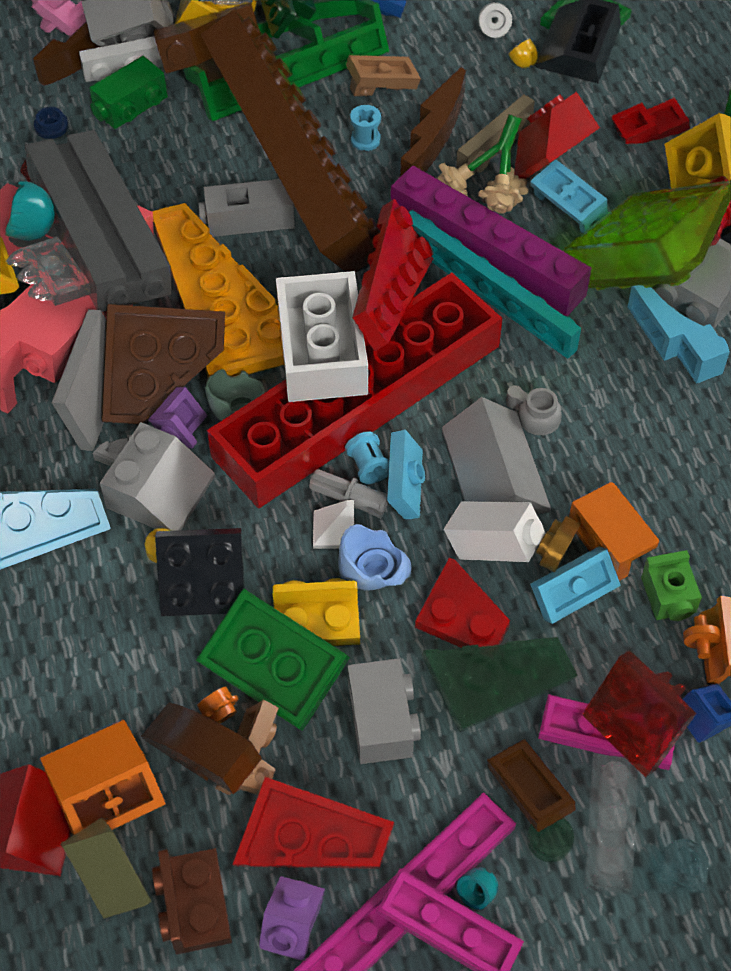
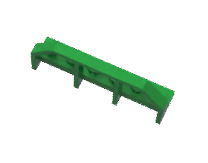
[183,0,390,121]

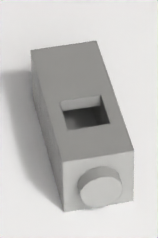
[198,179,295,237]

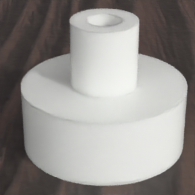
[478,3,512,38]

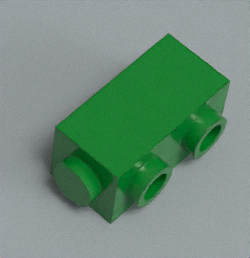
[89,55,168,130]

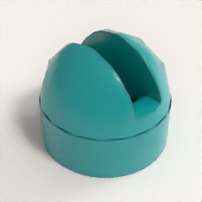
[457,867,498,910]

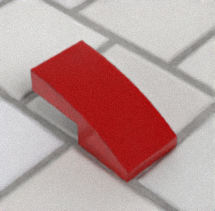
[611,97,690,144]

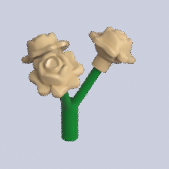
[436,114,528,214]

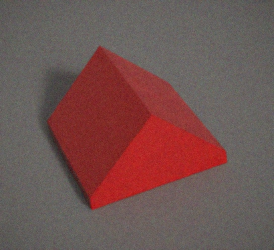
[0,764,71,876]

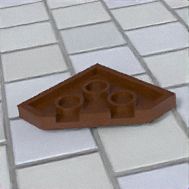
[102,304,225,424]

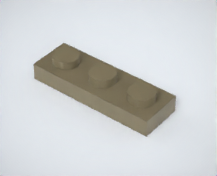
[456,94,535,181]

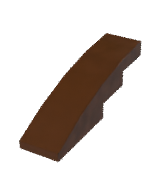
[400,67,466,177]

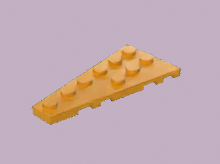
[152,203,284,377]

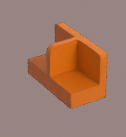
[569,482,659,581]

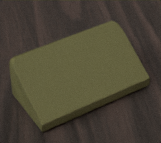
[61,818,152,918]

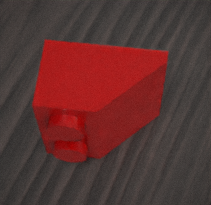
[514,92,600,179]

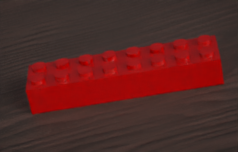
[207,272,503,509]

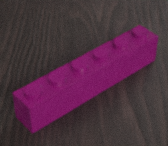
[391,166,592,316]

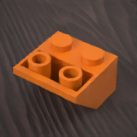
[40,720,166,835]

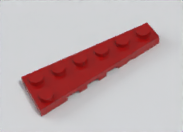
[352,199,433,351]

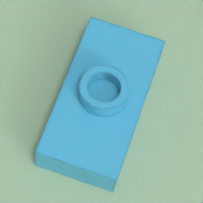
[387,430,425,519]
[530,546,621,624]

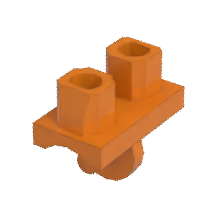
[683,596,731,684]

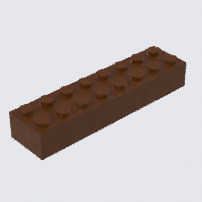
[201,9,380,273]

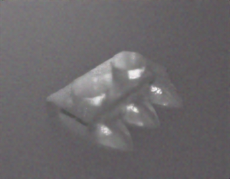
[6,236,91,306]

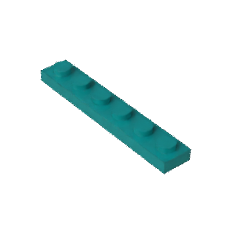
[409,210,581,359]

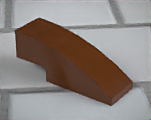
[141,702,262,795]

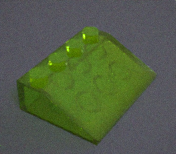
[562,180,731,290]

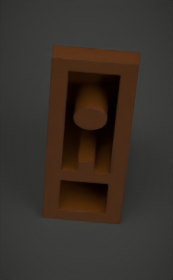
[154,2,258,74]

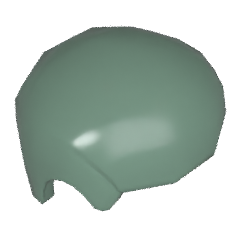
[205,369,267,421]

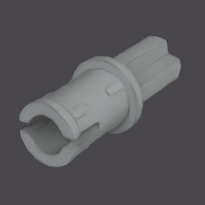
[309,469,389,519]

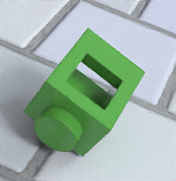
[641,550,702,621]

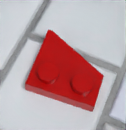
[415,557,510,661]

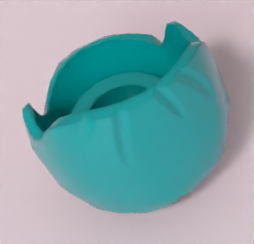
[5,181,55,242]

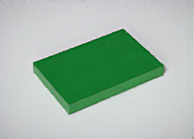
[196,588,350,731]

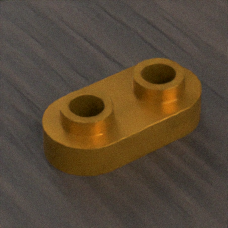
[536,516,581,572]

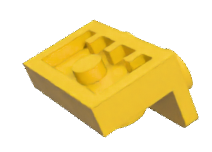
[272,578,360,646]

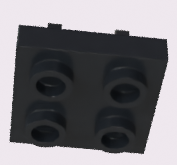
[155,528,245,616]

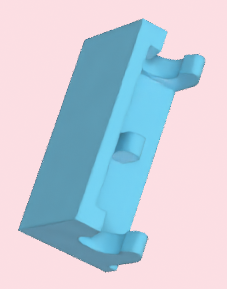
[530,159,608,236]

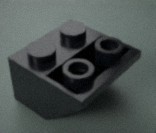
[535,0,621,83]

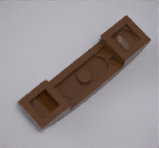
[33,22,100,86]

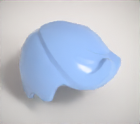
[338,524,412,591]

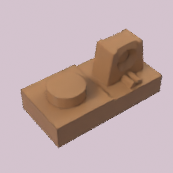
[346,55,421,96]
[215,700,279,795]

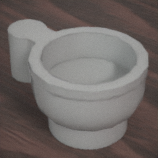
[506,385,561,435]

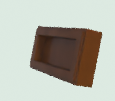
[487,739,576,832]

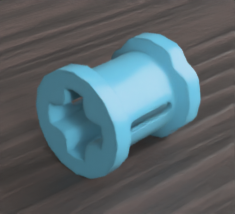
[350,105,381,151]
[345,431,389,485]

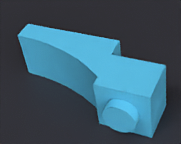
[627,279,730,384]

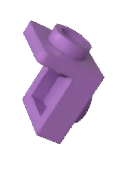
[148,387,208,448]
[259,876,325,960]

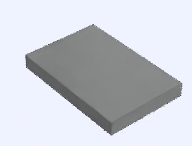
[51,310,107,451]

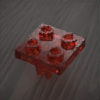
[582,650,697,778]

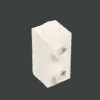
[443,501,546,562]

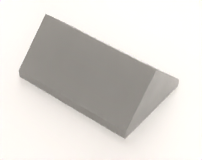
[442,397,551,514]

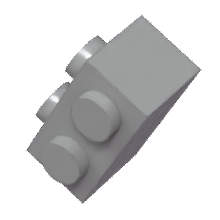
[348,658,421,764]

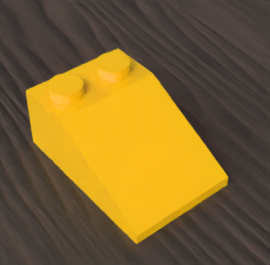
[665,113,731,201]

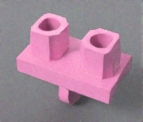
[32,0,86,37]

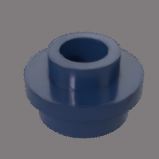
[34,107,69,139]

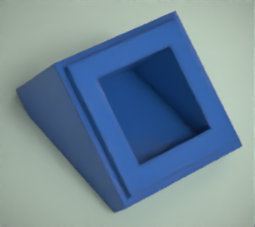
[674,683,731,743]

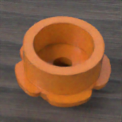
[197,687,239,724]

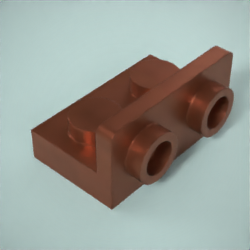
[152,848,232,955]

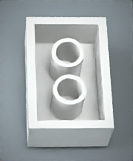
[276,271,368,402]

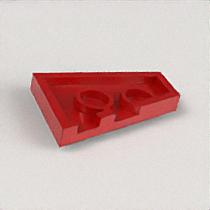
[232,777,395,869]

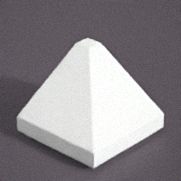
[313,500,354,549]

